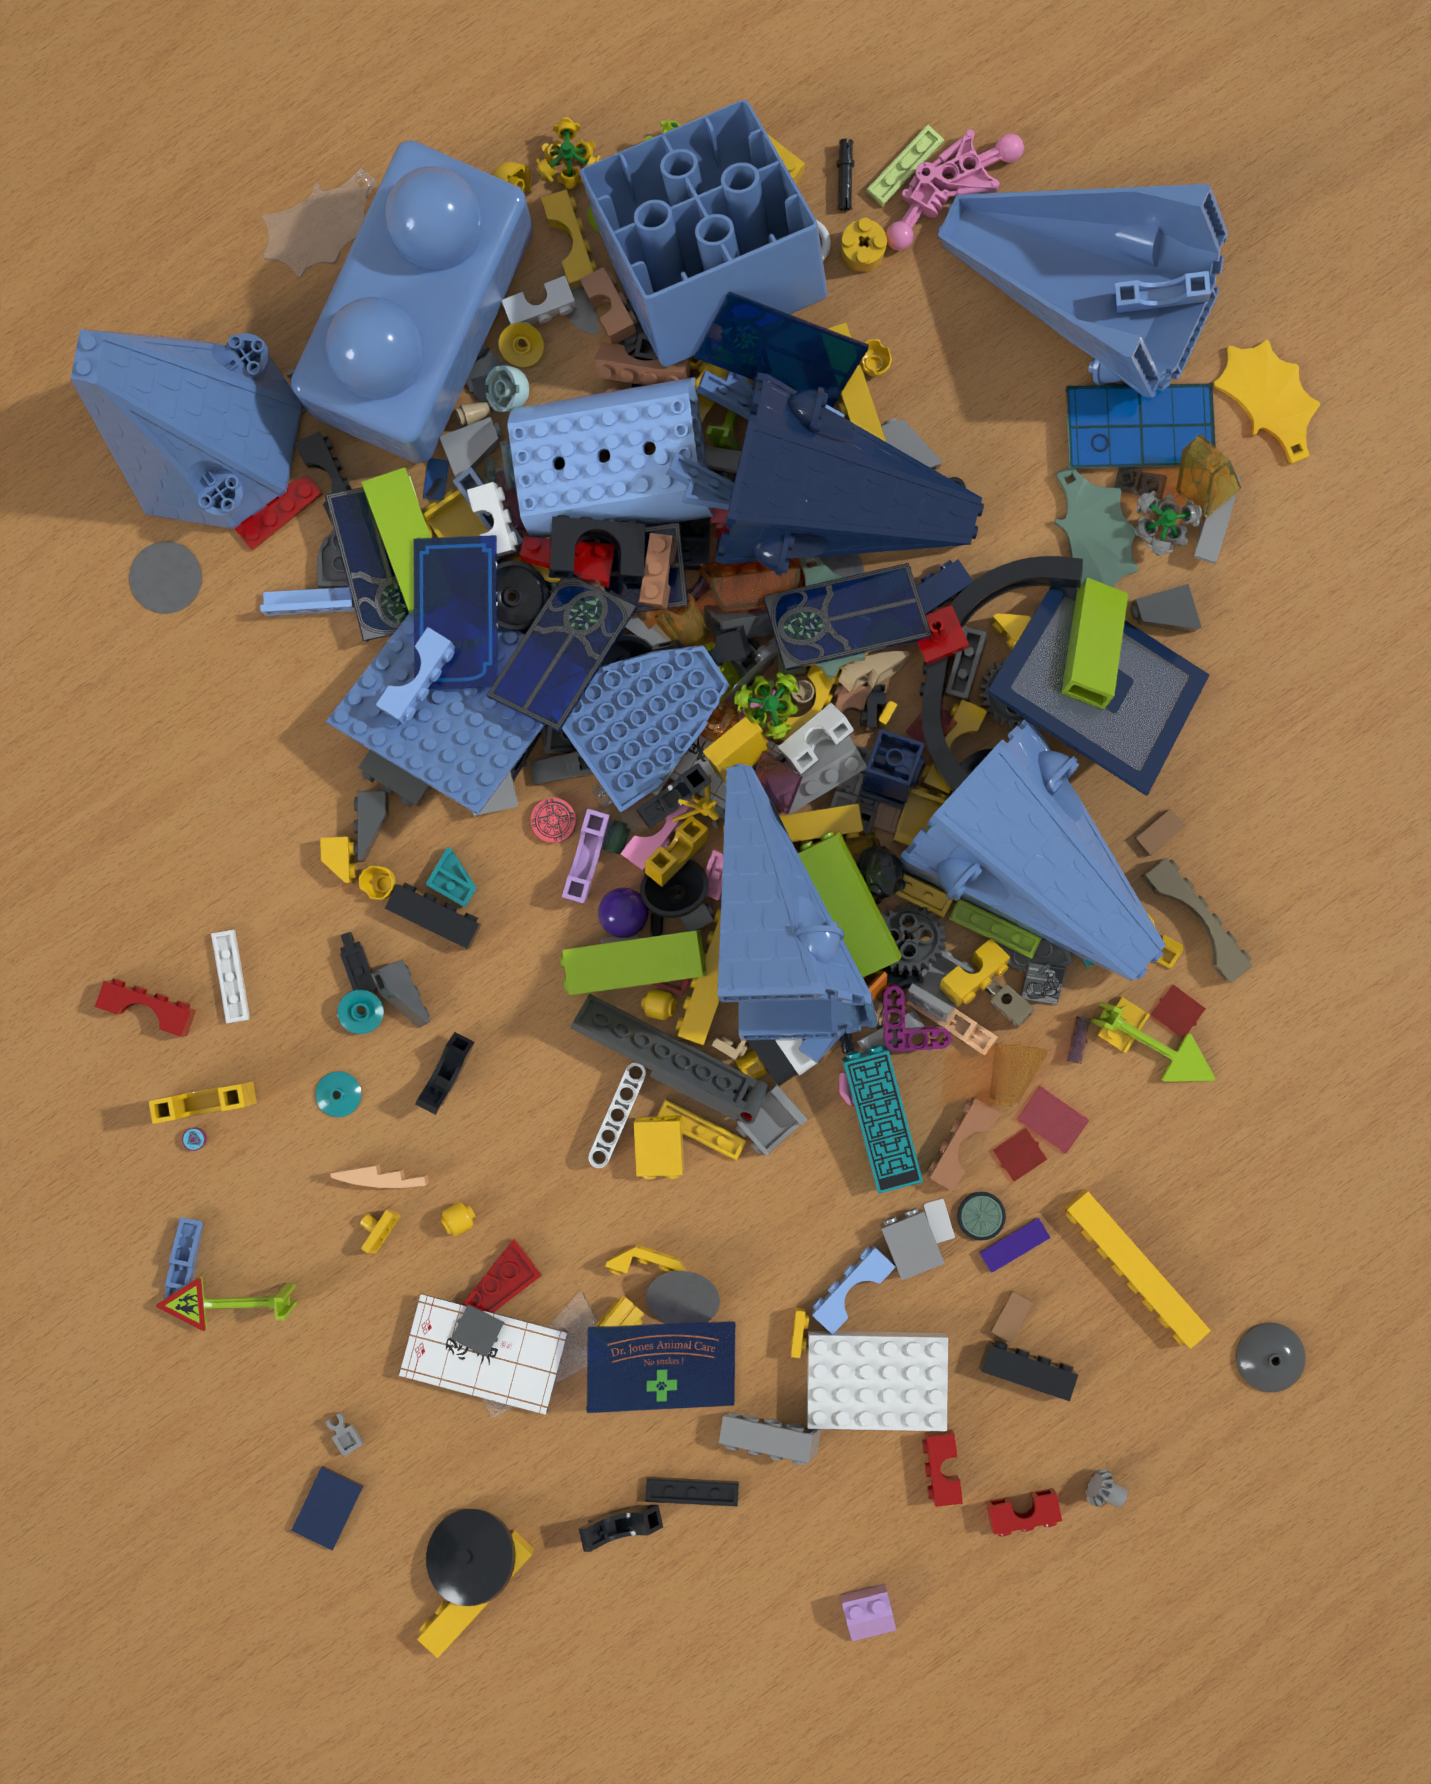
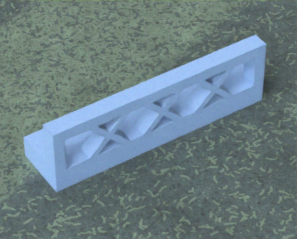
[260,587,356,616]

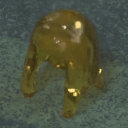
[654,594,709,647]

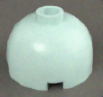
[485,365,529,412]

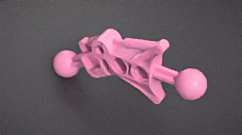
[885,129,1024,251]

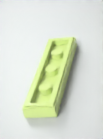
[866,125,944,207]

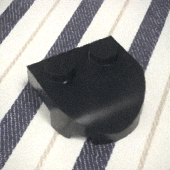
[860,684,886,732]

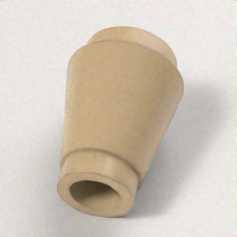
[455,402,491,426]

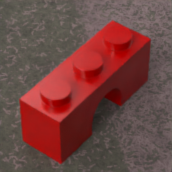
[922,1429,963,1507]
[986,1488,1062,1536]

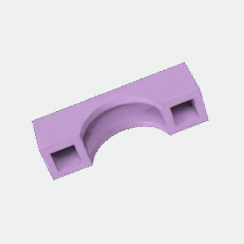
[562,809,611,904]

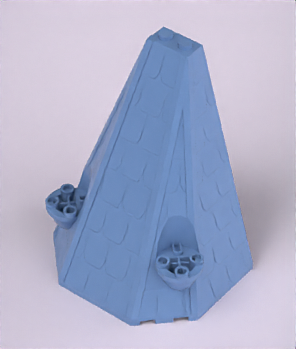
[938,184,1228,398]
[70,329,303,529]
[900,718,1165,981]
[718,764,877,1041]

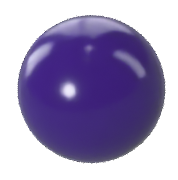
[598,887,648,938]

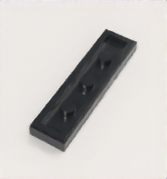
[646,1477,739,1507]

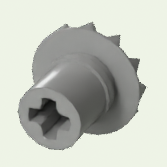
[1085,1469,1127,1507]

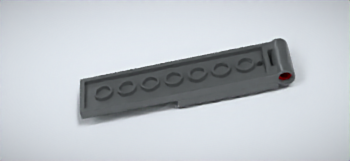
[570,994,769,1124]

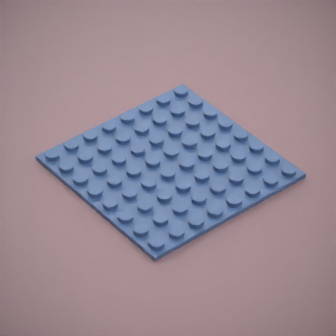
[326,592,584,815]

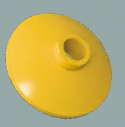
[499,322,544,367]

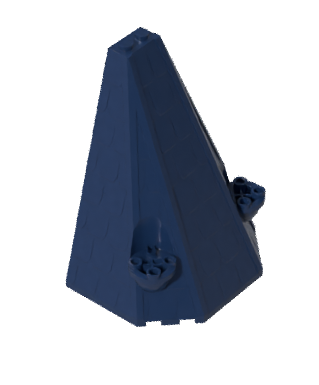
[715,372,984,576]

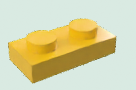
[790,1307,809,1358]

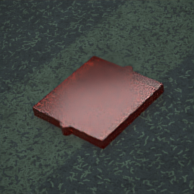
[1151,985,1206,1039]
[993,1128,1047,1182]

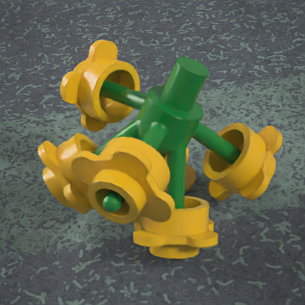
[536,117,600,189]

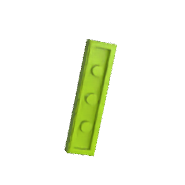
[949,899,1042,959]

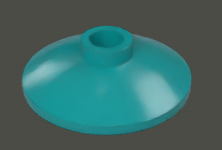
[337,989,384,1034]
[315,1071,362,1117]

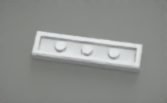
[211,930,250,1024]

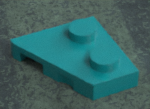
[425,847,477,908]

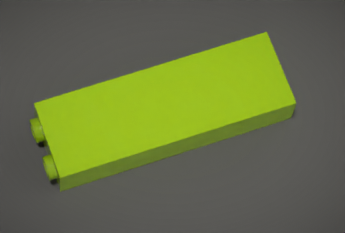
[361,467,453,617]
[1061,577,1128,710]
[798,831,902,977]
[560,930,707,995]

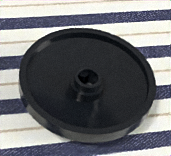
[426,1509,516,1606]

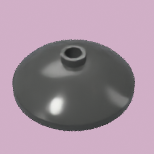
[1236,1322,1306,1392]

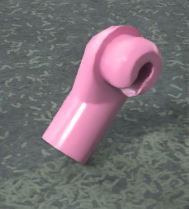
[839,1073,854,1106]

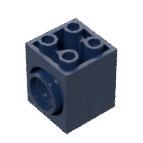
[863,729,925,803]

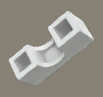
[502,276,577,325]
[467,482,518,559]
[778,703,854,774]

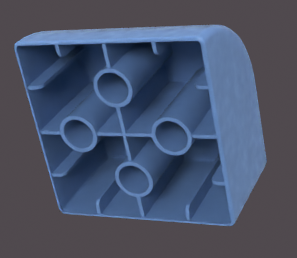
[580,100,828,367]

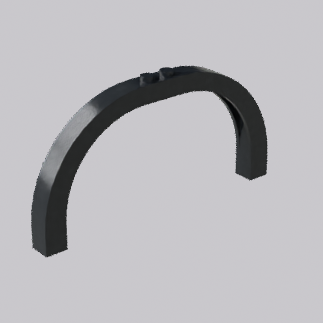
[920,556,1083,792]

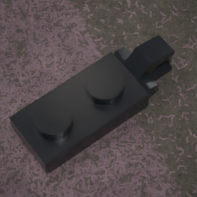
[340,932,377,992]

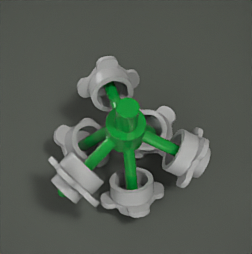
[1134,491,1202,556]

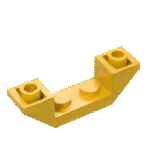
[605,1244,686,1275]

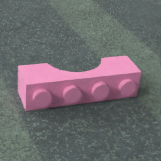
[621,796,697,871]

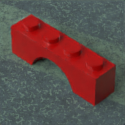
[95,978,196,1037]

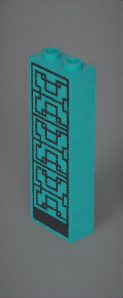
[842,1045,923,1194]

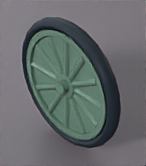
[957,1192,1006,1241]

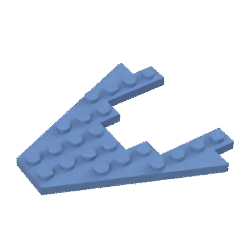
[666,369,757,510]

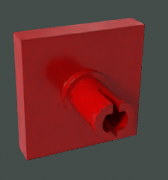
[909,605,970,665]

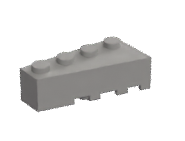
[719,1412,821,1465]

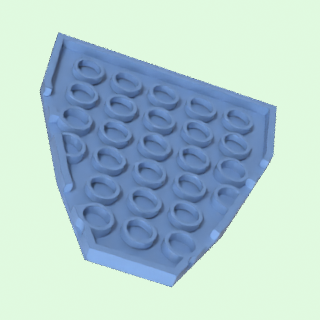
[542,645,729,812]

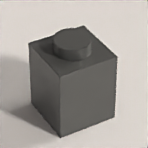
[680,902,715,932]

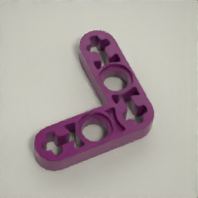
[882,984,952,1052]

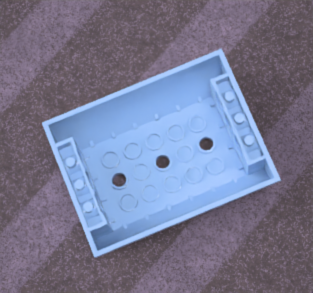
[507,377,714,538]

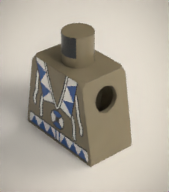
[985,979,1034,1029]

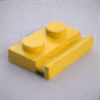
[1097,997,1150,1053]

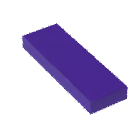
[979,1217,1050,1273]

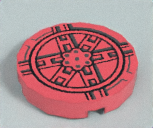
[531,798,576,843]

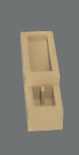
[838,651,910,692]

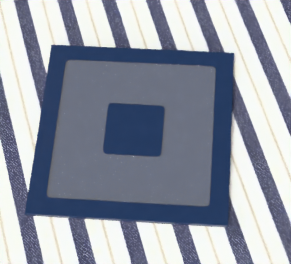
[986,586,1210,796]

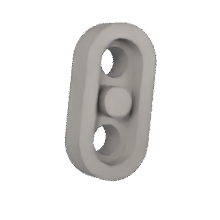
[753,637,790,664]

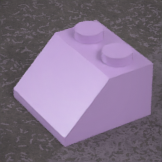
[840,1584,896,1641]

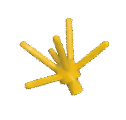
[672,775,720,822]

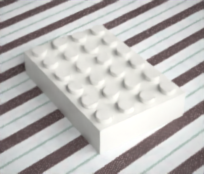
[806,1330,948,1431]

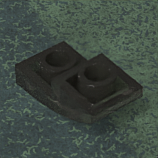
[1114,467,1167,500]

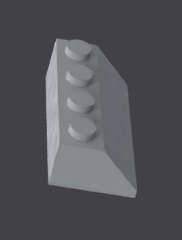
[765,735,867,815]

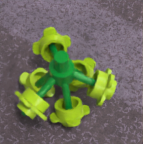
[734,672,799,739]

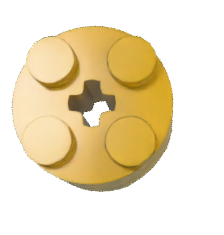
[840,218,887,272]

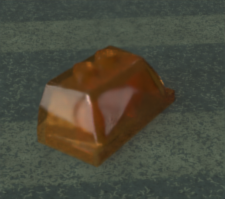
[699,558,800,613]

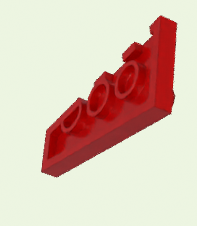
[235,475,323,551]
[520,536,615,587]
[461,1238,542,1313]

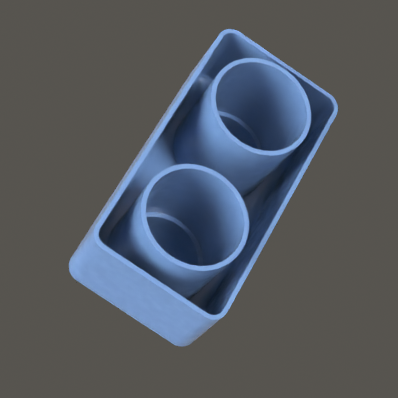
[291,140,533,464]

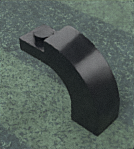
[636,763,712,829]
[415,1032,475,1115]
[579,1505,663,1552]

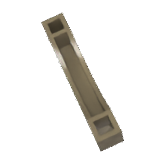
[1141,858,1253,983]

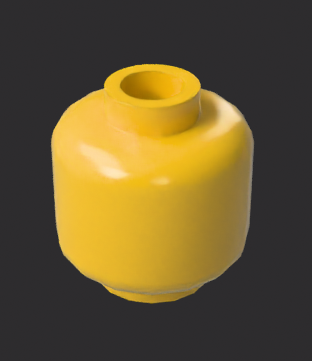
[641,989,677,1021]
[440,1202,476,1237]

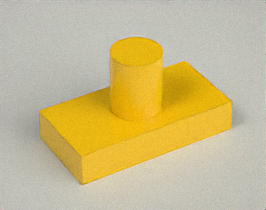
[360,1210,402,1254]

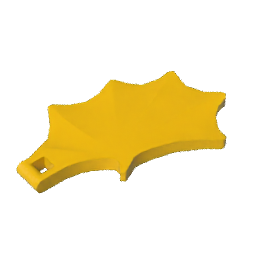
[1213,340,1320,464]

